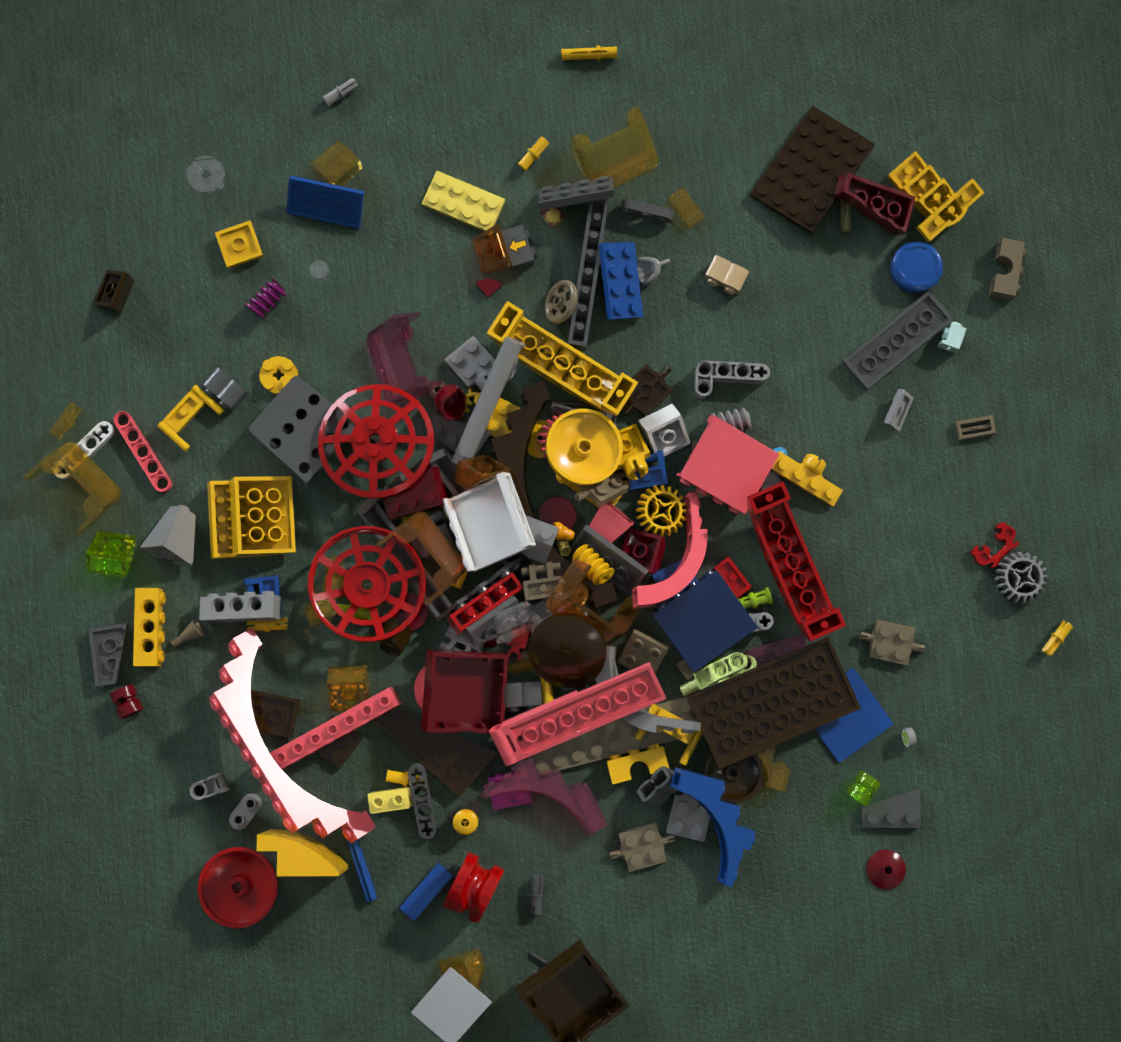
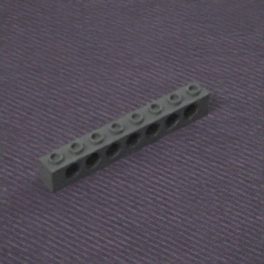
[568,199,609,351]

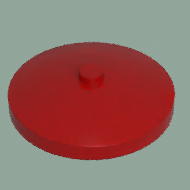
[198,847,278,928]

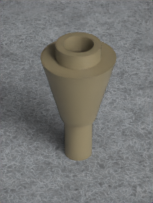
[171,619,206,647]

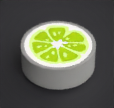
[902,727,917,748]

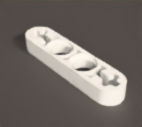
[54,421,115,480]

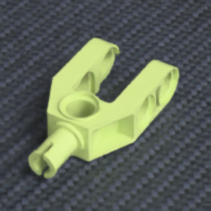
[680,652,757,696]

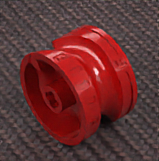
[442,852,505,924]

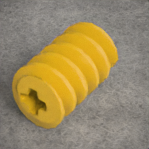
[572,544,615,586]

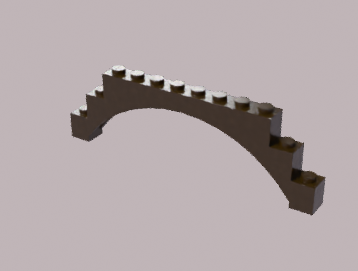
[490,381,619,607]

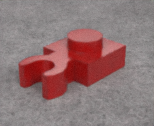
[507,627,530,662]

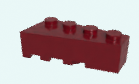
[835,173,916,236]

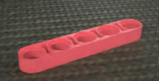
[114,411,172,493]

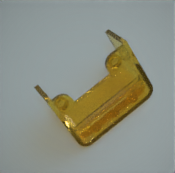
[23,442,122,534]

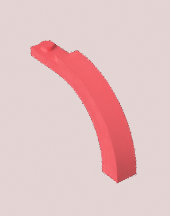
[632,492,708,609]

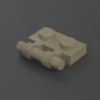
[521,561,565,601]

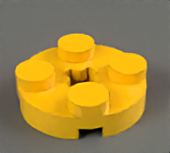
[259,356,299,395]

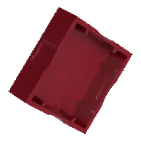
[421,650,509,733]

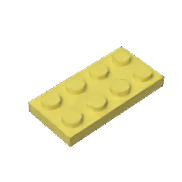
[422,171,505,235]

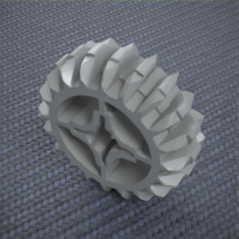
[995,552,1048,604]

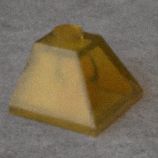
[437,948,486,990]

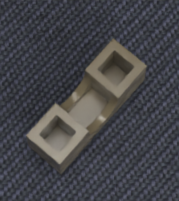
[989,238,1026,301]

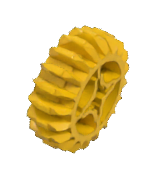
[636,485,687,536]

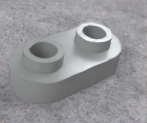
[229,793,262,830]

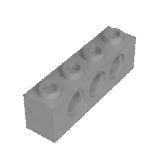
[199,591,281,623]

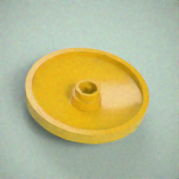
[545,409,623,486]

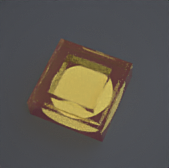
[540,207,566,229]

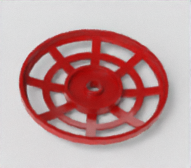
[318,384,435,499]
[308,526,426,642]

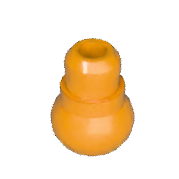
[552,522,575,541]

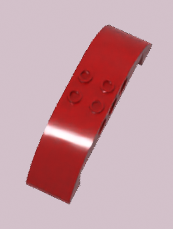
[747,481,846,641]

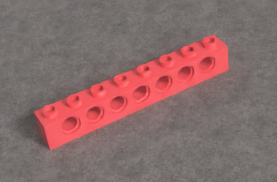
[270,687,402,770]

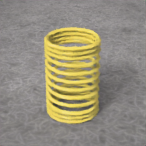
[556,539,571,556]

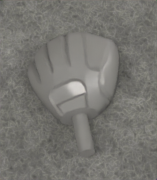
[637,257,670,285]

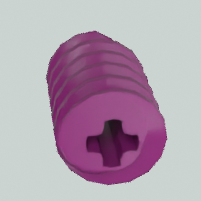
[245,277,287,318]

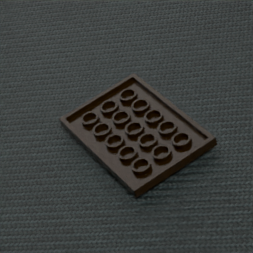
[750,106,875,235]

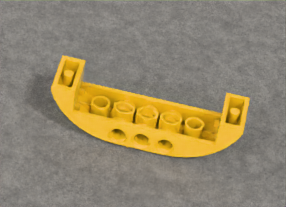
[487,301,638,415]

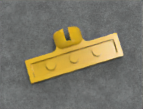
[771,451,843,507]

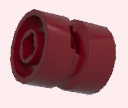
[109,684,144,719]

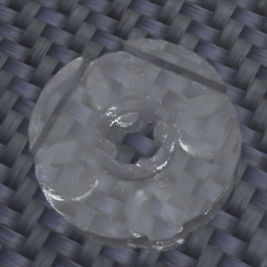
[187,155,226,194]

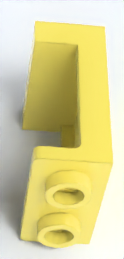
[368,786,413,814]

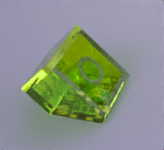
[86,530,136,578]

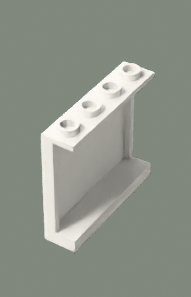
[442,472,536,572]

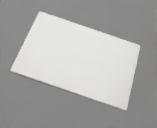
[411,967,492,1042]

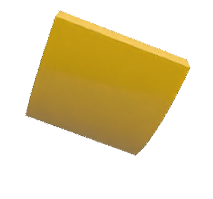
[207,476,296,559]
[257,829,348,876]

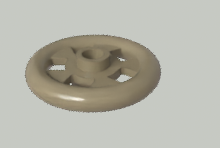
[545,280,578,324]

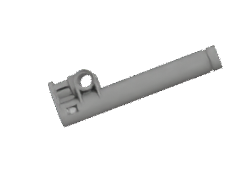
[451,337,526,468]

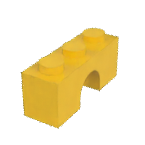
[606,743,669,784]

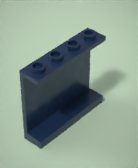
[653,570,758,672]

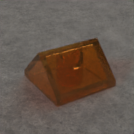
[472,224,511,274]

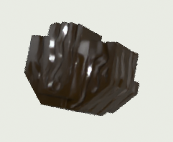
[375,617,413,656]

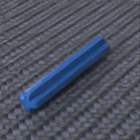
[345,838,377,902]

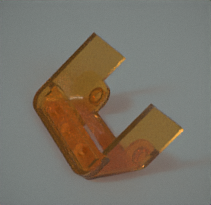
[376,512,466,606]
[546,559,642,642]

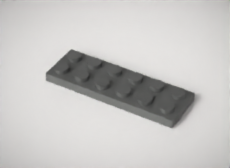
[842,291,953,391]

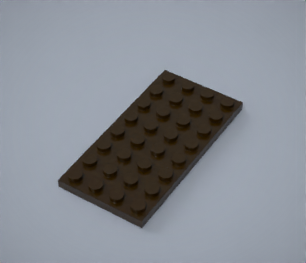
[686,637,861,770]

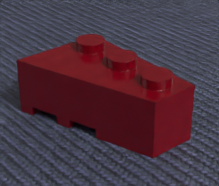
[383,466,447,520]

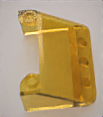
[570,106,658,187]

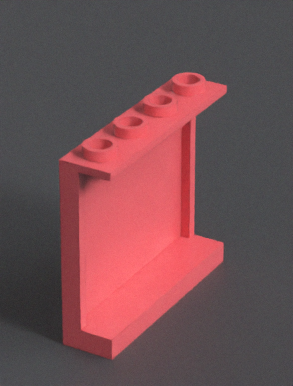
[676,415,779,515]

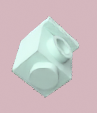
[937,322,967,353]

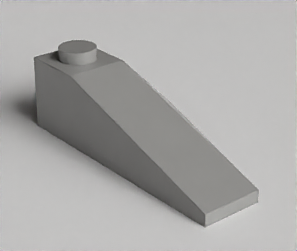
[521,515,559,564]

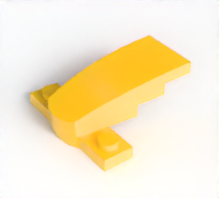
[887,151,984,242]

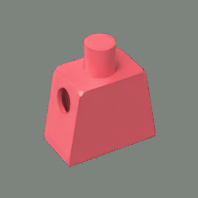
[589,502,635,543]

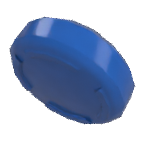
[890,241,943,294]

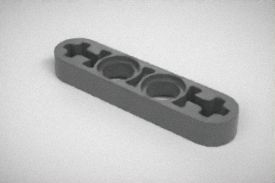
[408,763,436,839]

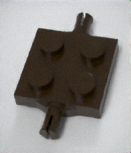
[621,364,673,417]

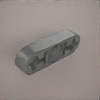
[620,199,675,223]

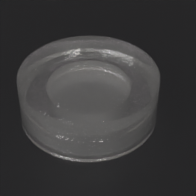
[310,260,329,280]

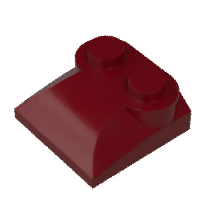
[622,528,666,575]

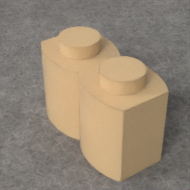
[705,255,749,295]

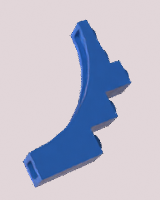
[670,767,756,887]

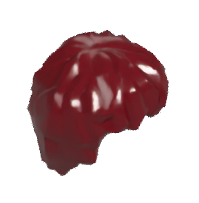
[434,384,467,421]

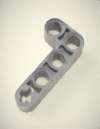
[694,361,770,400]

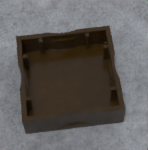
[516,939,629,1042]

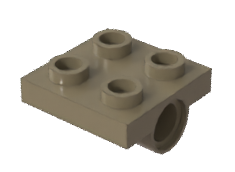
[617,629,669,673]

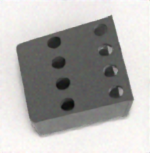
[249,376,355,483]

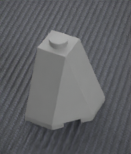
[140,505,196,566]

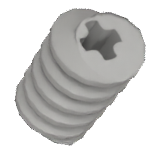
[710,408,751,432]

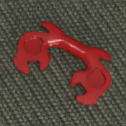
[970,522,1019,569]

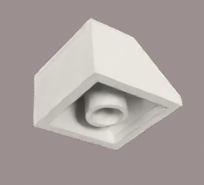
[638,404,691,456]

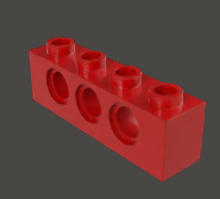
[447,572,524,636]

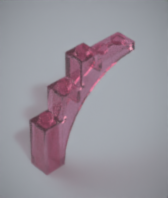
[480,757,608,835]

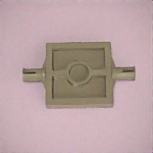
[575,470,629,507]
[859,619,925,665]
[609,822,675,872]

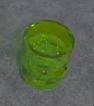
[845,770,882,807]

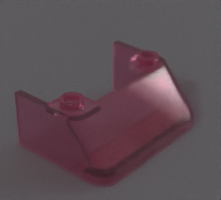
[367,312,442,403]

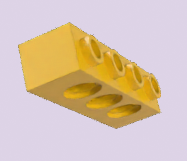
[133,588,166,667]

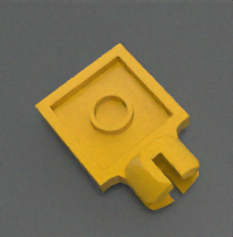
[616,424,651,480]

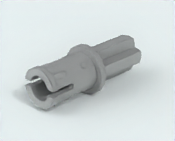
[322,78,358,107]

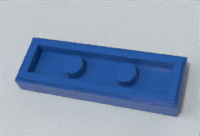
[400,862,453,921]

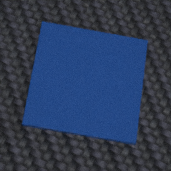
[815,667,893,763]

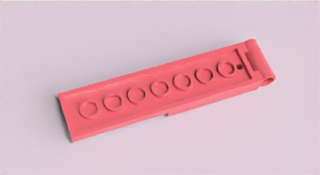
[489,662,666,766]

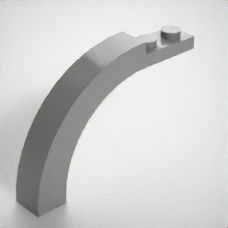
[595,646,701,734]

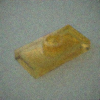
[668,187,704,229]
[49,402,82,440]

